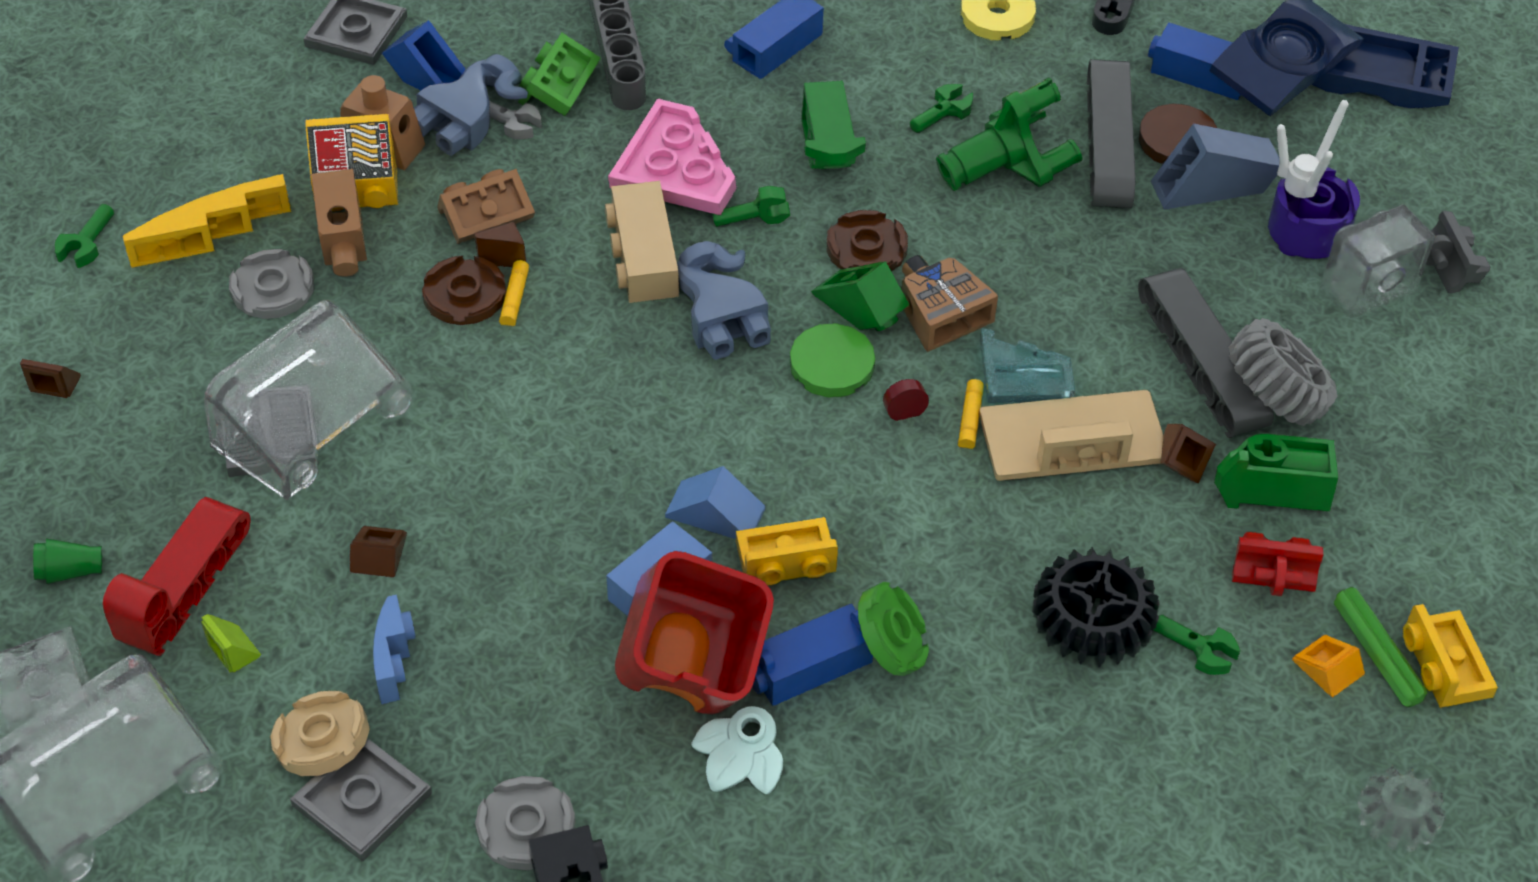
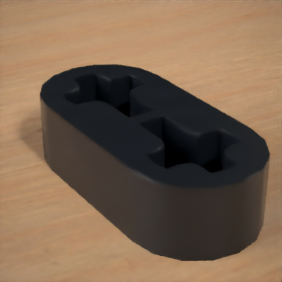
[1092,0,1135,35]

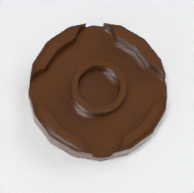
[1139,103,1217,164]
[827,210,908,272]
[422,256,506,325]

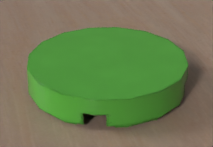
[790,323,875,398]
[858,582,929,676]

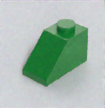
[811,261,910,331]

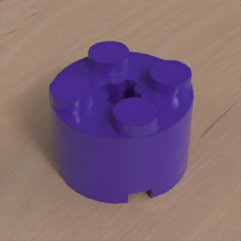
[1268,167,1360,259]

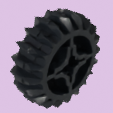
[1032,547,1159,668]

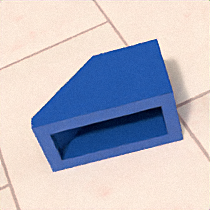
[382,20,465,91]

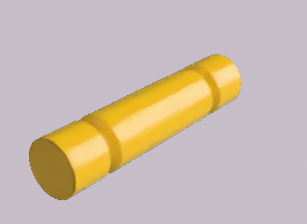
[499,260,529,326]
[958,379,984,449]

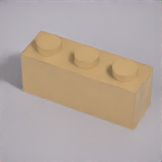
[605,181,679,303]

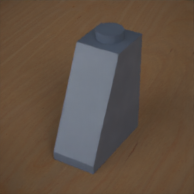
[1151,123,1280,209]

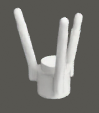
[1277,100,1348,198]

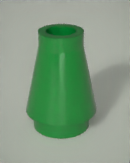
[33,538,102,584]

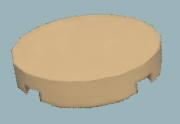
[270,691,370,776]

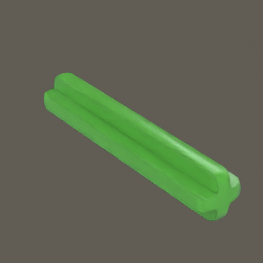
[1334,587,1427,708]

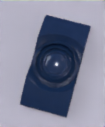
[1209,0,1364,116]
[1311,24,1459,108]

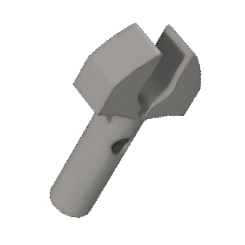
[489,101,542,139]

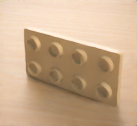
[980,390,1164,481]

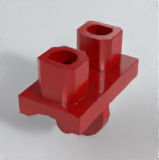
[1232,531,1324,596]

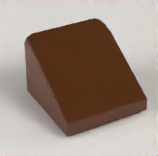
[474,222,526,267]
[20,359,81,398]
[1161,424,1216,484]
[350,526,407,578]

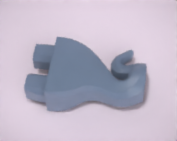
[414,54,528,156]
[677,241,771,360]

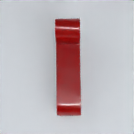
[102,497,251,656]

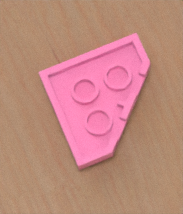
[608,99,736,216]

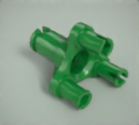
[936,77,1083,191]

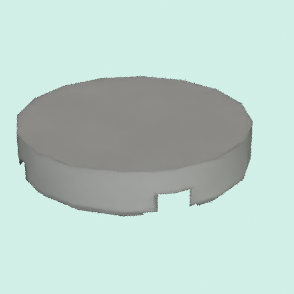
[229,249,314,319]
[475,776,575,870]

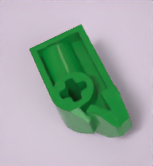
[801,81,866,169]
[1214,434,1338,512]

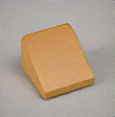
[1292,635,1365,697]

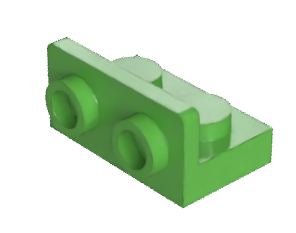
[518,32,601,116]

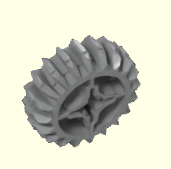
[1228,318,1338,426]

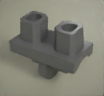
[1416,211,1490,293]

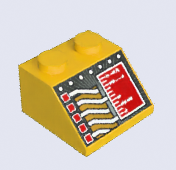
[306,114,398,211]

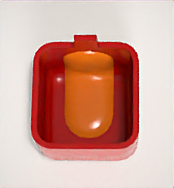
[615,551,774,715]

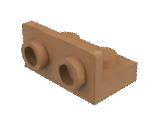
[437,169,535,244]

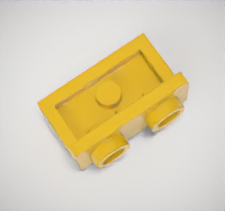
[736,517,838,585]
[1403,604,1498,708]

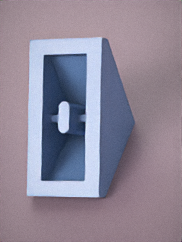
[665,466,765,539]

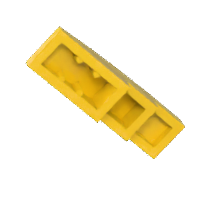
[123,174,291,268]

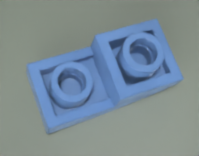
[373,595,416,704]

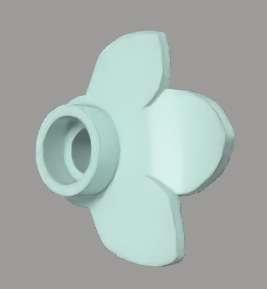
[692,706,783,795]

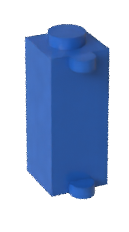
[724,0,824,80]
[1148,22,1241,100]
[752,603,873,706]

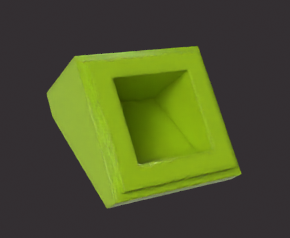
[201,614,261,673]

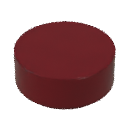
[883,379,929,421]

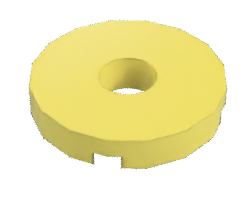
[961,0,1036,40]

